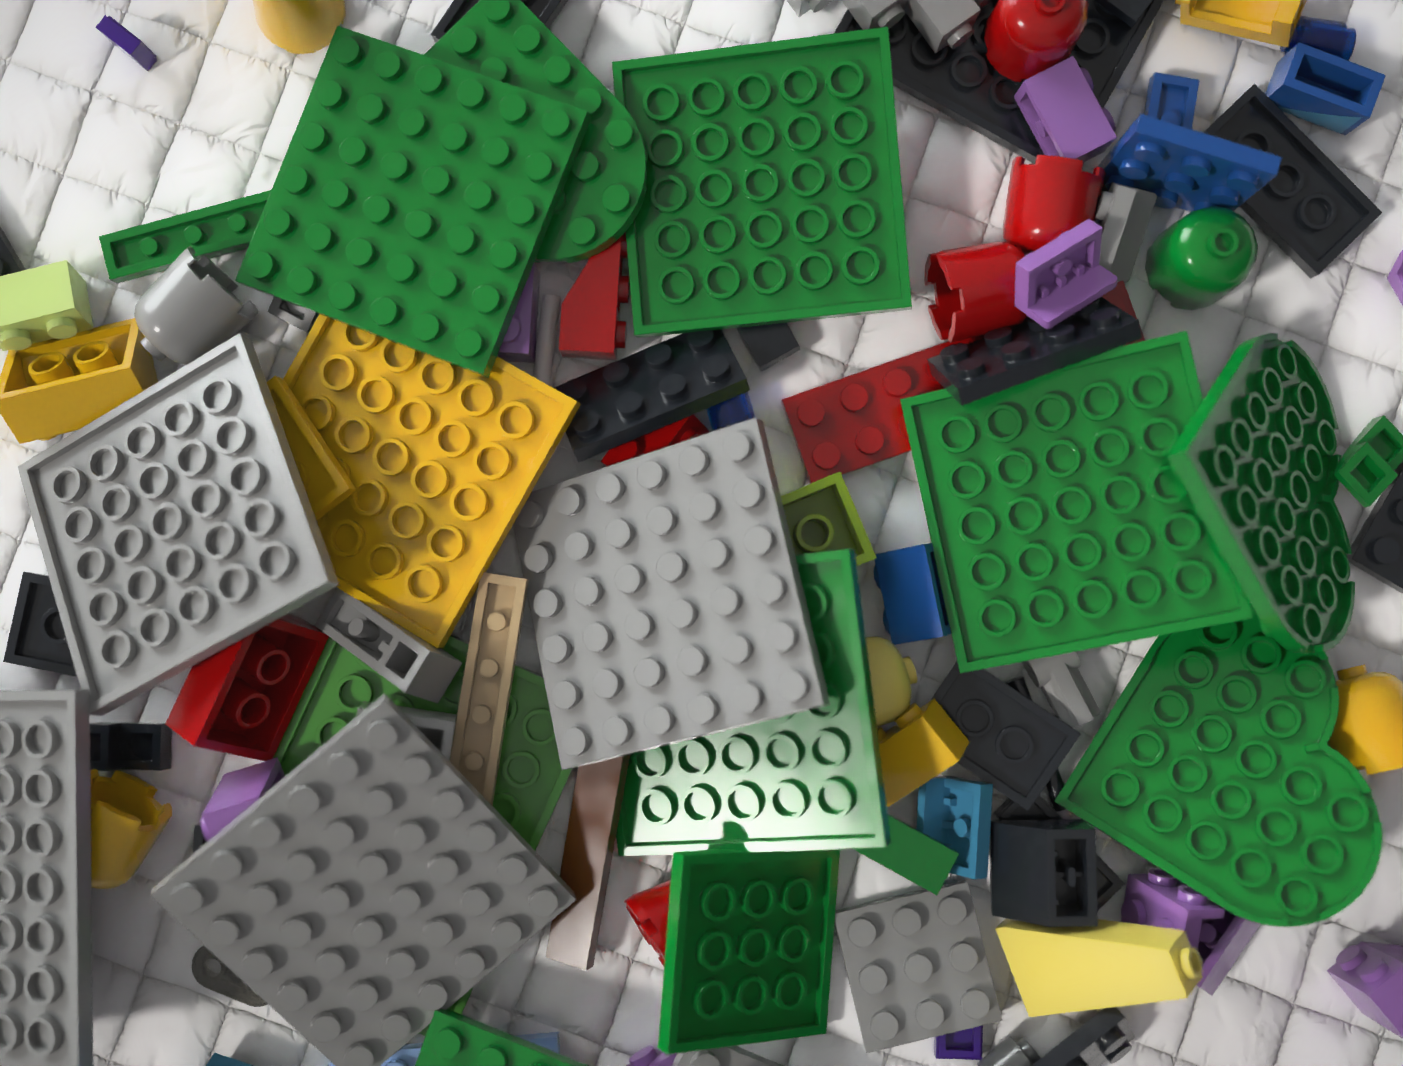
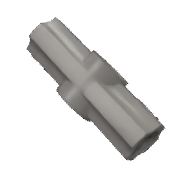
[1022,652,1101,728]

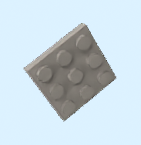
[835,879,1003,1053]

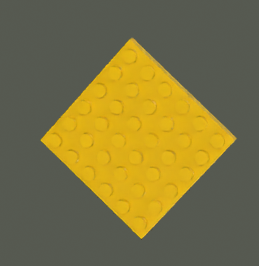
[283,314,581,648]

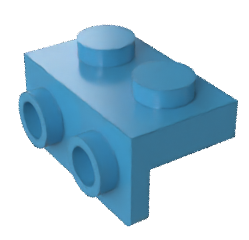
[916,776,993,880]

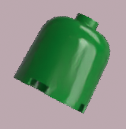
[1145,206,1258,311]

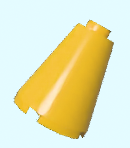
[252,0,346,54]

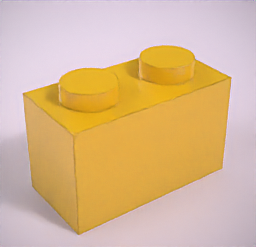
[877,698,970,807]

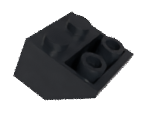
[989,819,1098,927]

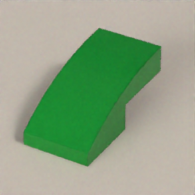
[1333,415,1403,508]

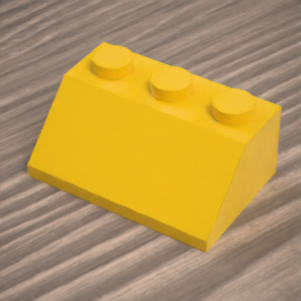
[0,318,158,444]

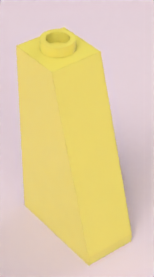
[995,918,1203,1017]

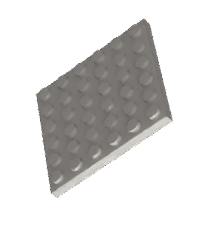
[17,333,339,716]
[513,418,830,770]
[151,694,576,1066]

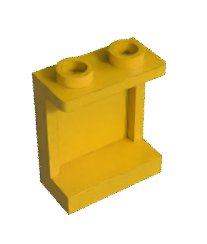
[1175,0,1307,48]

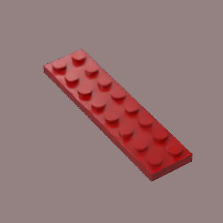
[781,280,1145,484]

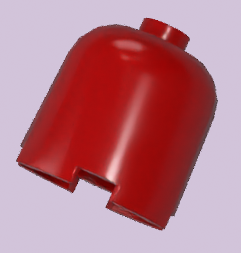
[984,0,1088,82]
[1003,155,1106,255]
[924,242,1029,343]

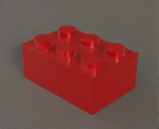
[165,613,329,761]

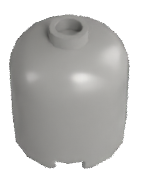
[134,246,259,365]

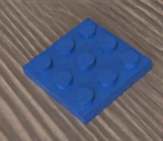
[1098,114,1282,212]

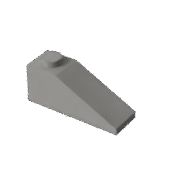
[314,588,462,703]

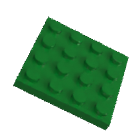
[658,849,840,1055]

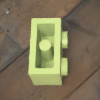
[0,260,94,351]

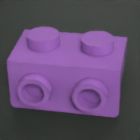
[1015,219,1118,329]
[1121,868,1225,950]

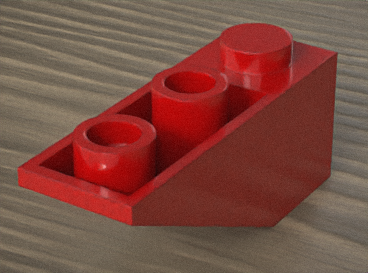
[559,232,630,361]

